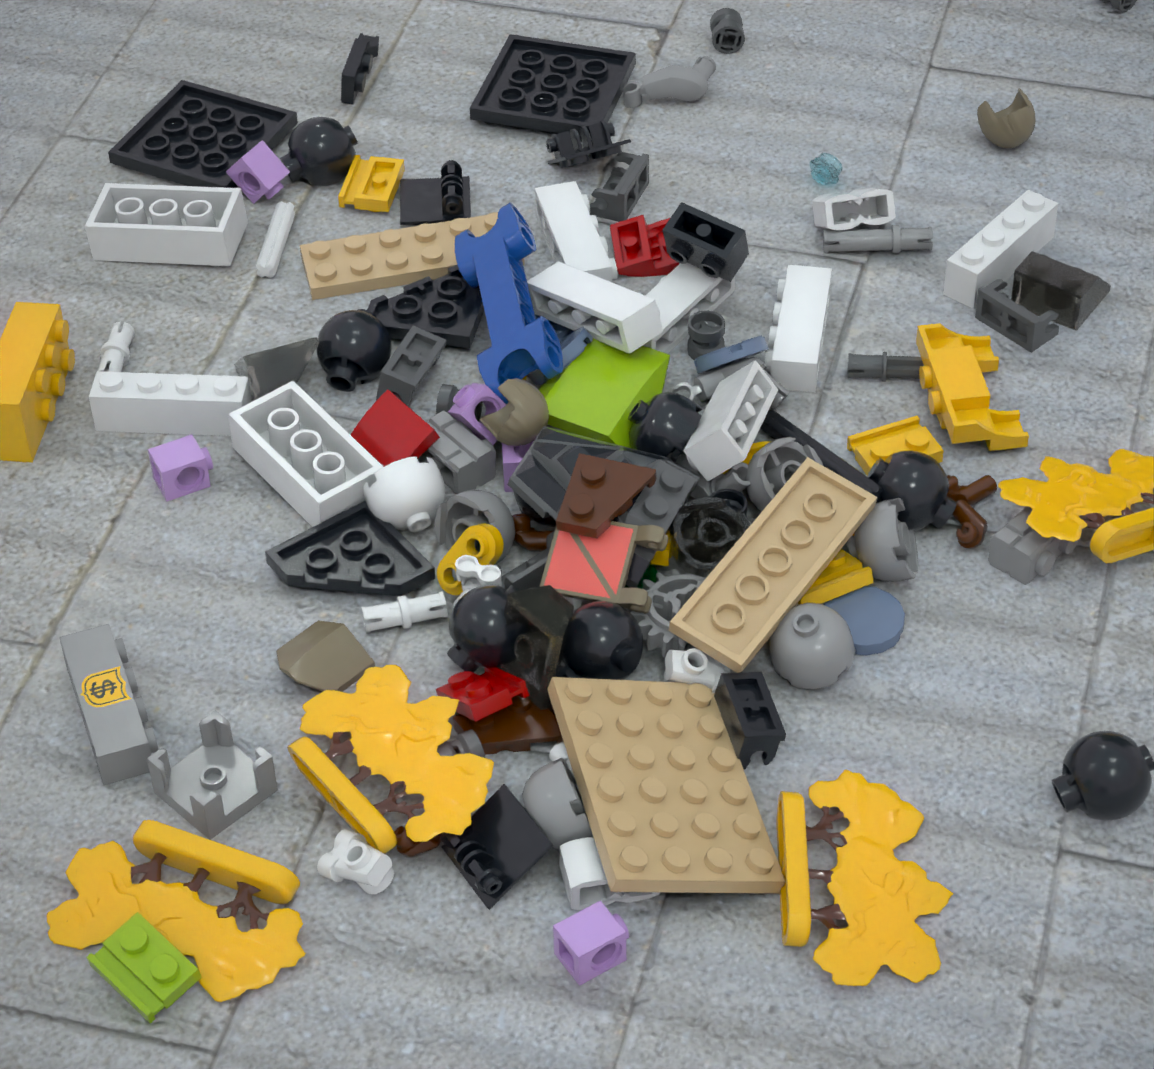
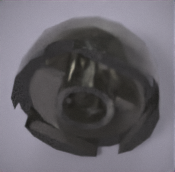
[669,497,751,578]

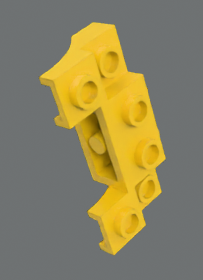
[916,323,1029,451]

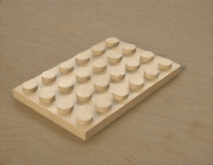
[547,677,786,894]

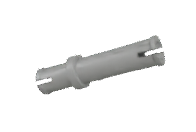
[823,225,933,254]

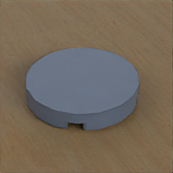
[527,327,593,386]
[694,335,769,374]
[823,586,905,656]

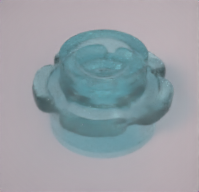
[810,153,843,185]

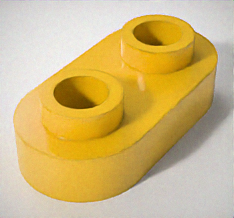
[437,523,504,595]

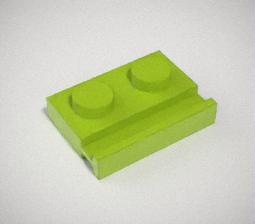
[86,912,202,1024]

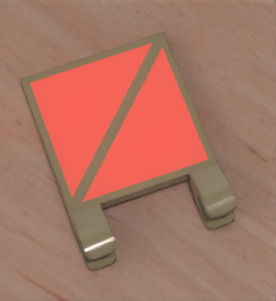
[539,521,668,614]

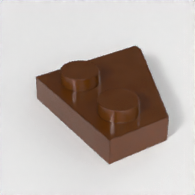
[556,453,657,538]
[453,682,564,755]

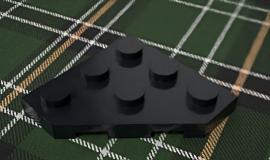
[367,265,484,348]
[265,501,435,596]

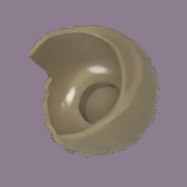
[977,88,1036,149]
[480,378,549,446]

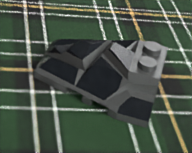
[507,426,701,588]

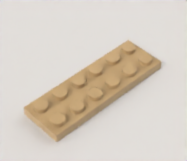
[300,212,525,300]
[669,457,877,673]

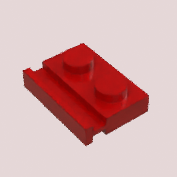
[436,668,530,722]

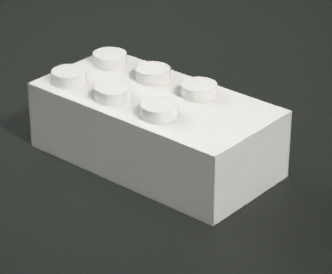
[85,183,248,267]
[228,381,383,527]

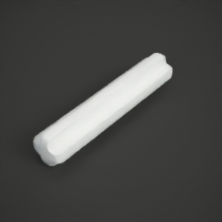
[256,201,295,278]

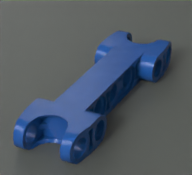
[455,202,563,405]

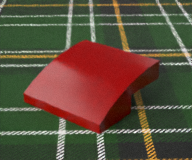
[610,215,679,277]
[351,389,440,467]

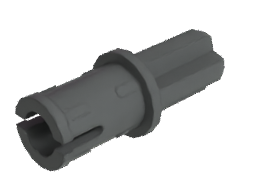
[848,352,924,382]

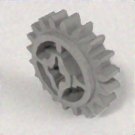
[629,569,710,658]

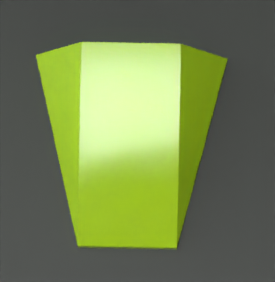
[538,338,670,448]

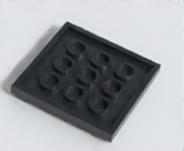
[469,34,636,137]
[108,80,298,188]

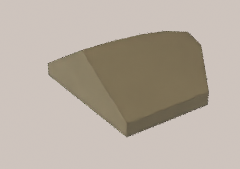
[276,620,375,692]

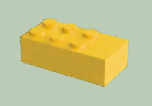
[0,302,75,463]

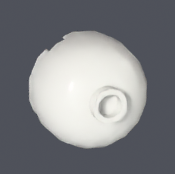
[363,457,445,532]

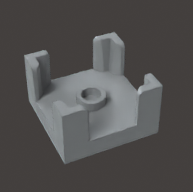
[147,710,278,840]

